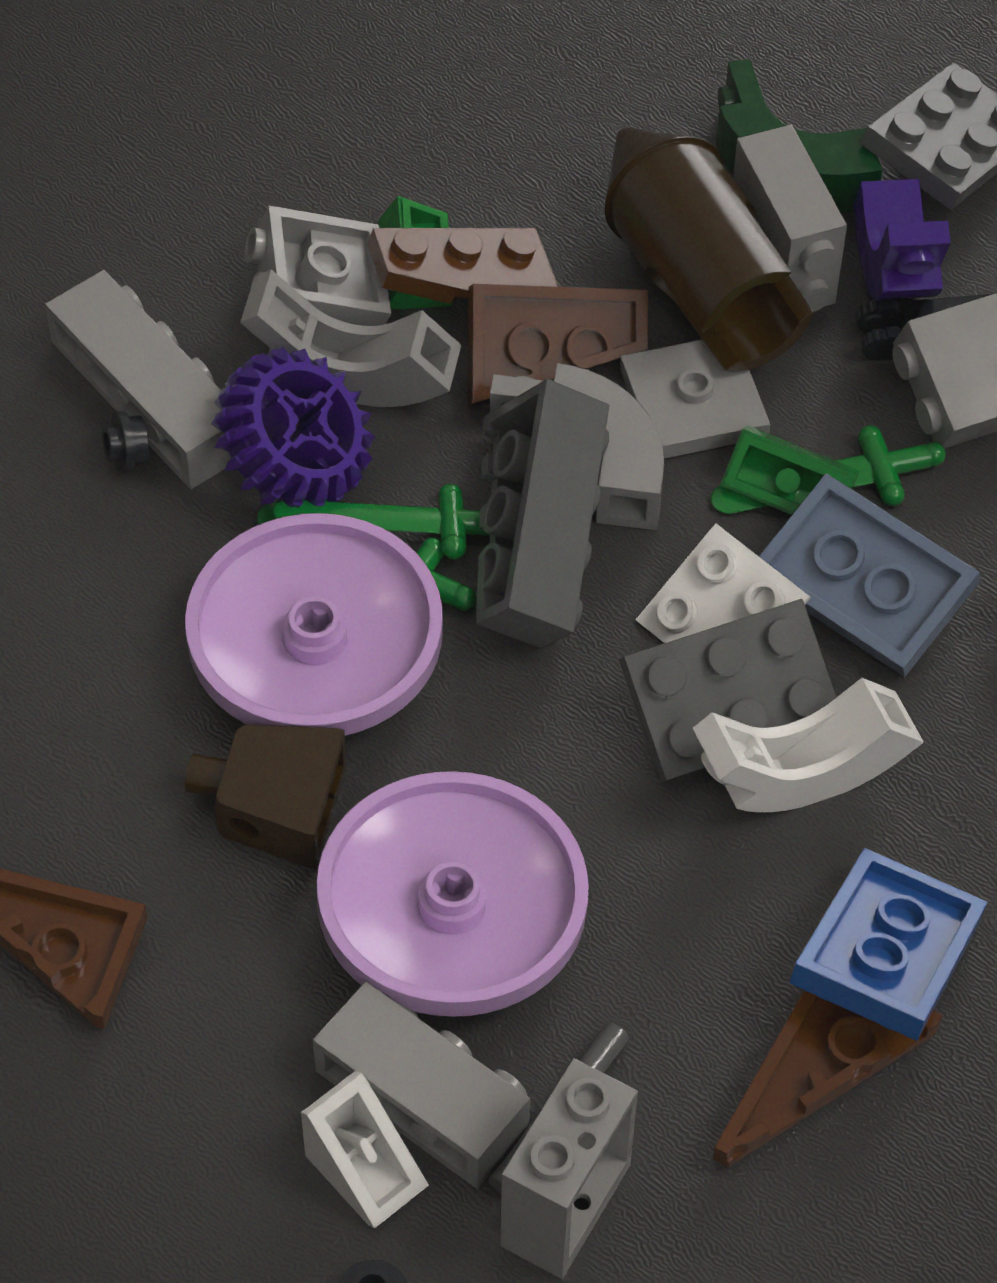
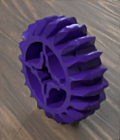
[211,347,375,507]

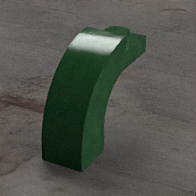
[716,59,883,213]

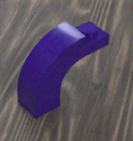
[853,179,951,300]

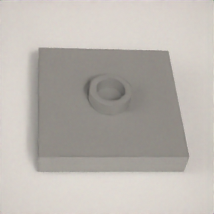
[620,340,771,459]

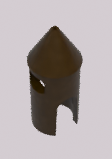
[605,127,814,372]

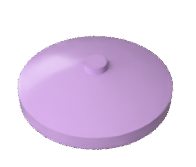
[185,513,443,736]
[317,771,589,1017]

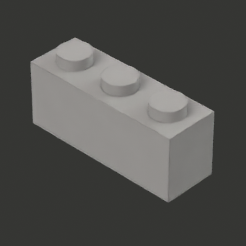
[313,981,530,1189]

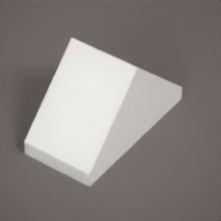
[301,1070,429,1228]

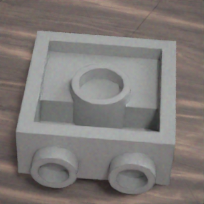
[245,205,391,326]

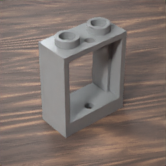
[500,1058,638,1280]

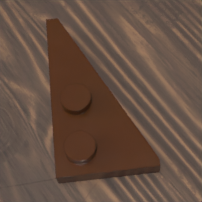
[0,868,148,1029]
[713,990,943,1167]

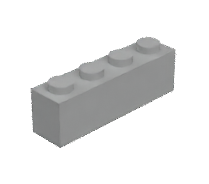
[45,270,231,490]

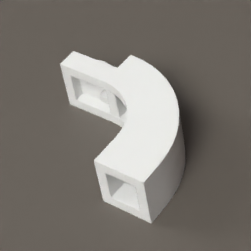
[693,678,924,812]

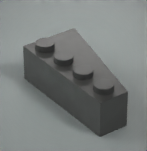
[476,378,610,648]

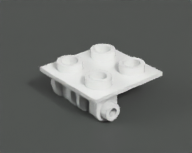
[636,523,811,643]

